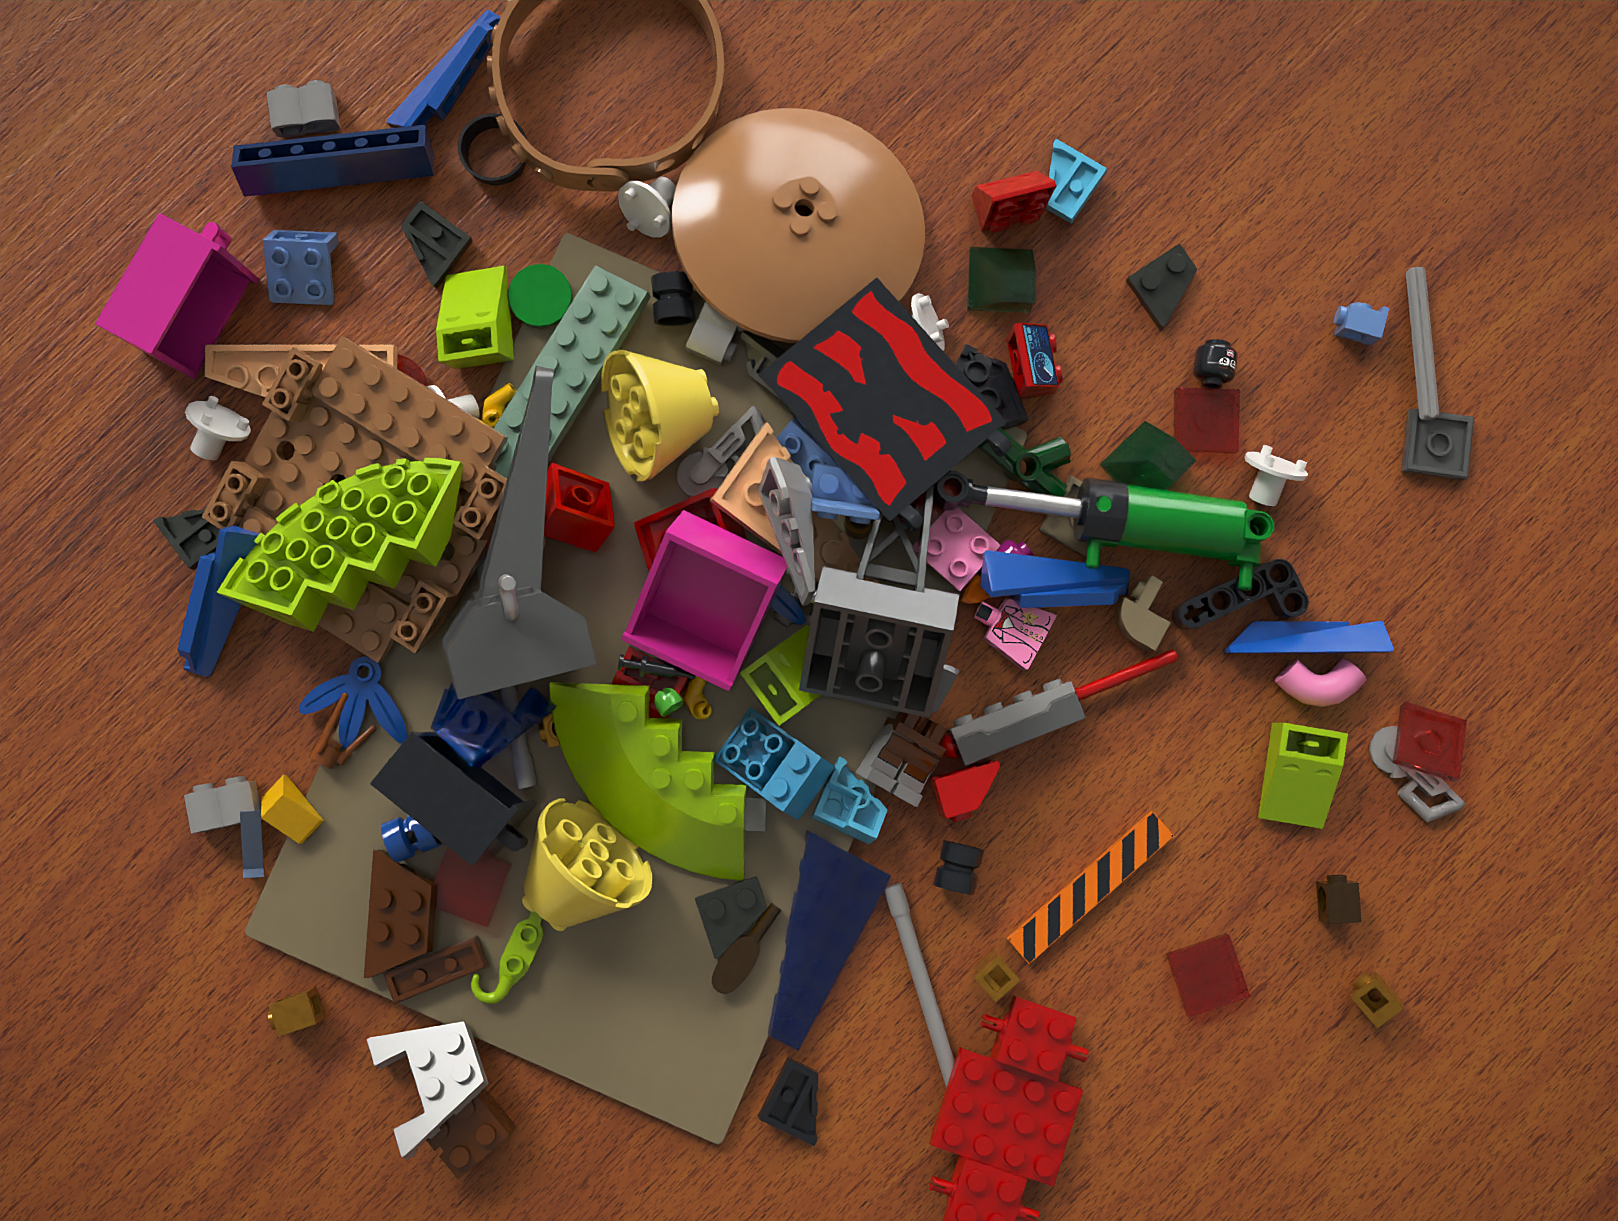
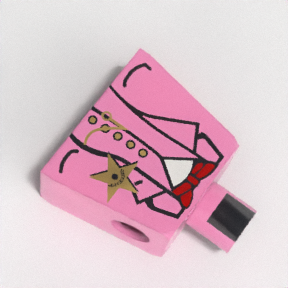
[973,598,1057,671]

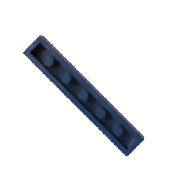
[231,125,434,197]

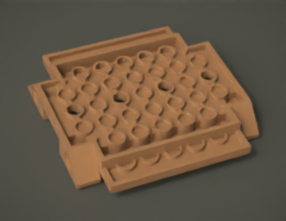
[202,337,508,663]

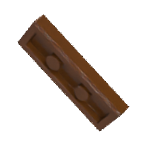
[383,935,489,1004]

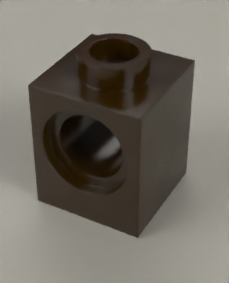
[1316,874,1362,924]

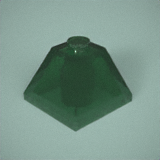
[967,247,1036,313]
[1099,421,1197,490]

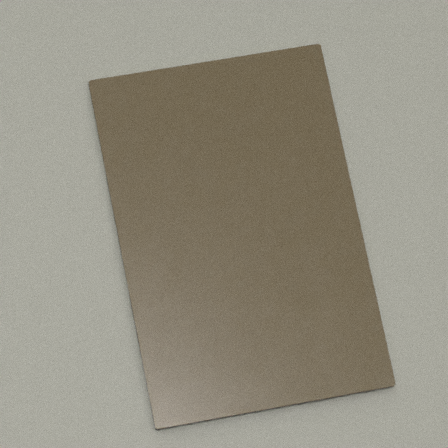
[245,233,1027,1144]

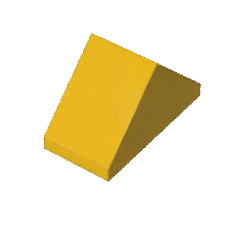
[261,775,324,844]

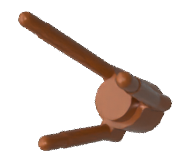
[309,693,376,769]

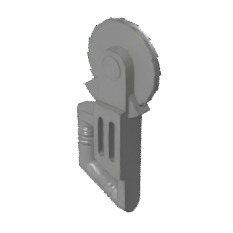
[677,406,765,497]
[1369,726,1466,823]

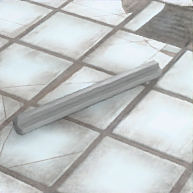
[1406,267,1439,420]

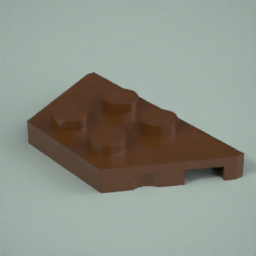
[364,849,437,978]

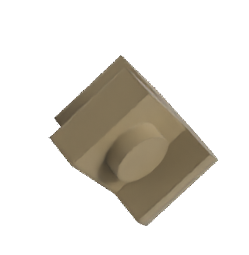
[1115,576,1171,652]

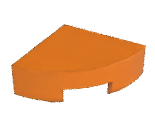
[958,573,991,604]

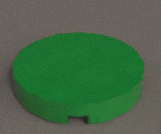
[508,264,573,329]

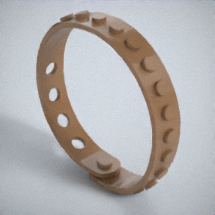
[487,0,725,192]

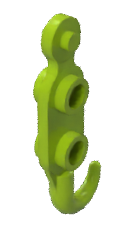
[471,911,544,1004]

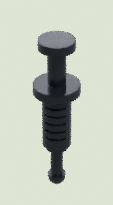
[617,654,696,680]

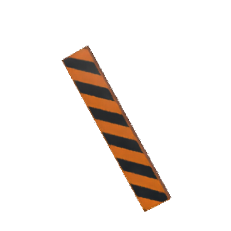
[1007,811,1174,964]

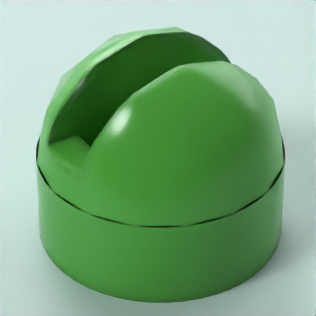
[654,688,684,717]

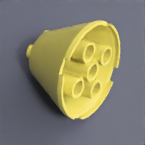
[601,350,719,481]
[522,798,652,931]

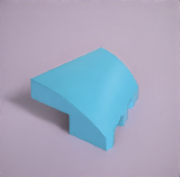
[811,757,887,844]

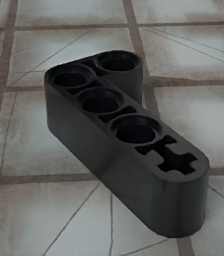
[1172,559,1309,630]

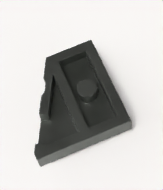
[401,201,473,289]
[1126,243,1197,330]
[153,507,220,570]
[695,876,767,959]

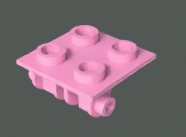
[912,508,1001,592]

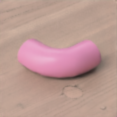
[1275,659,1367,707]

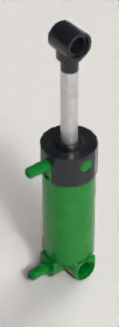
[933,471,1275,591]

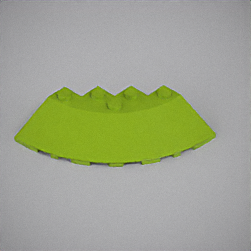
[217,458,463,632]
[549,682,747,881]

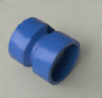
[381,815,442,863]

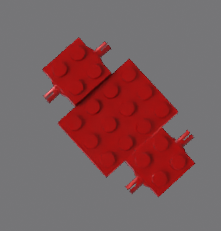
[929,995,1089,1221]

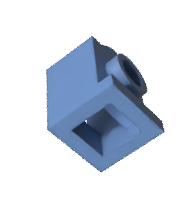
[1333,302,1389,346]

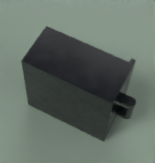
[370,732,538,867]

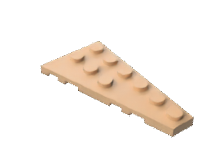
[205,345,398,398]
[710,422,880,584]

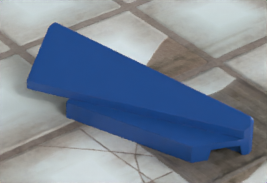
[387,10,501,128]
[177,526,259,677]
[981,550,1130,608]
[1223,621,1394,654]

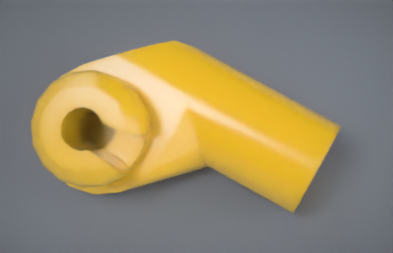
[482,383,517,428]
[683,676,712,720]

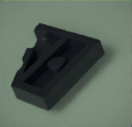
[757,1057,818,1146]

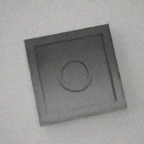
[1401,408,1474,481]

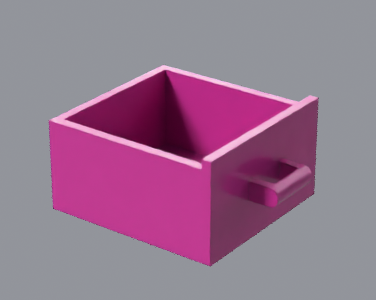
[95,213,259,380]
[621,510,788,691]

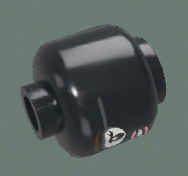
[1193,339,1238,389]

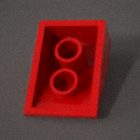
[633,488,747,571]

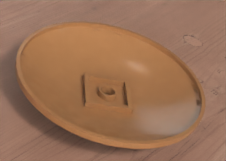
[672,108,925,344]

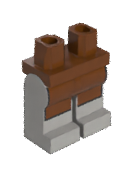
[856,712,947,807]

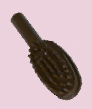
[711,903,782,994]

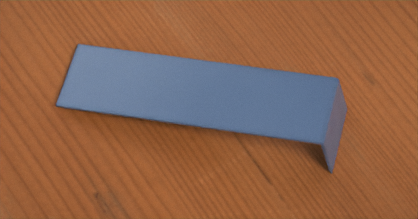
[240,810,264,879]

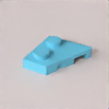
[1045,139,1107,224]

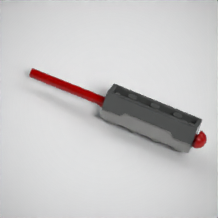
[940,649,1178,766]

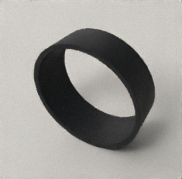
[458,113,527,186]

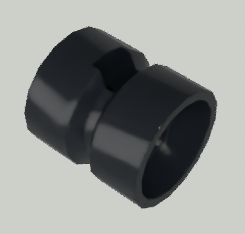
[651,271,695,326]
[933,840,984,895]

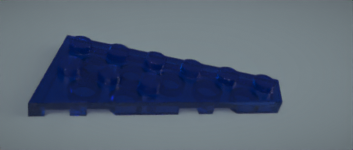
[768,830,891,1050]

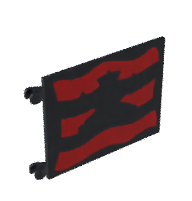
[759,278,1012,532]

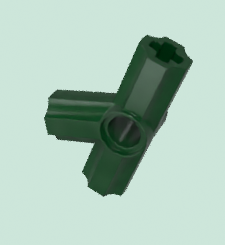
[978,428,1071,497]

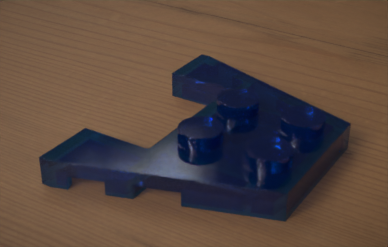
[431,682,556,768]

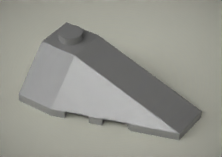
[758,457,815,606]

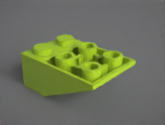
[436,266,514,369]
[740,624,821,726]
[1258,722,1348,829]

